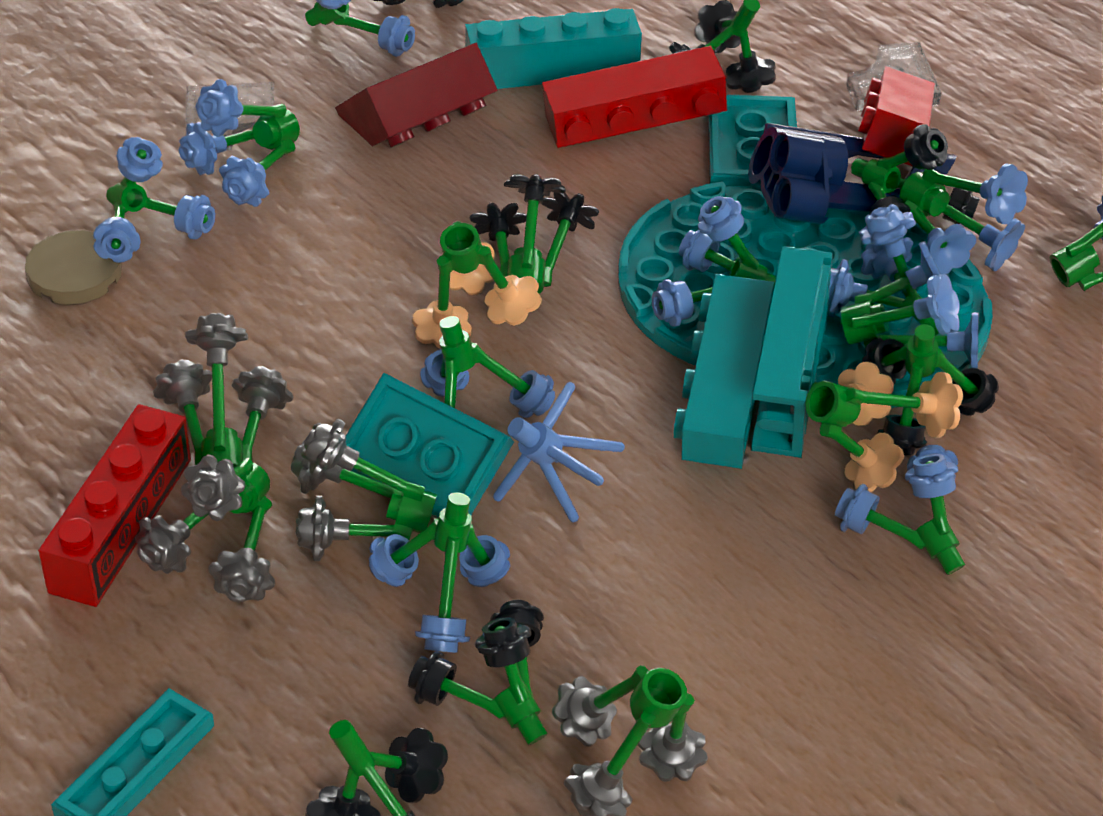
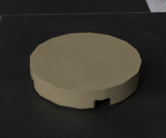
[25,230,122,305]

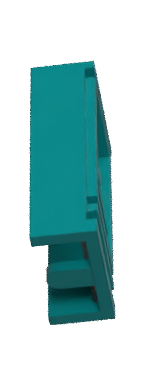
[751,246,833,458]

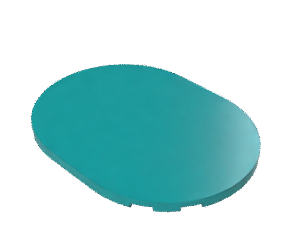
[618,181,993,409]

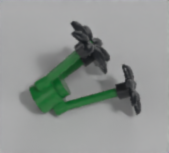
[469,174,599,294]

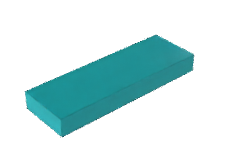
[51,688,214,816]

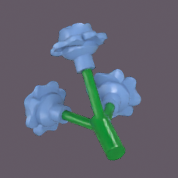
[828,204,939,335]

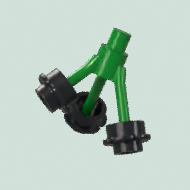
[851,124,980,230]
[862,324,999,455]
[408,600,548,745]

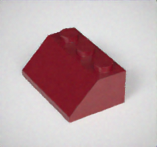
[335,42,498,148]

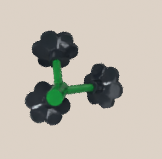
[669,0,776,93]
[305,720,448,816]

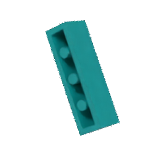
[465,8,642,89]
[674,274,774,469]

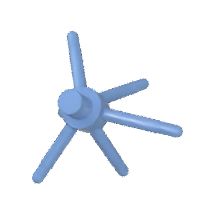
[493,382,625,522]

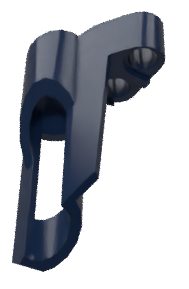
[748,123,957,224]

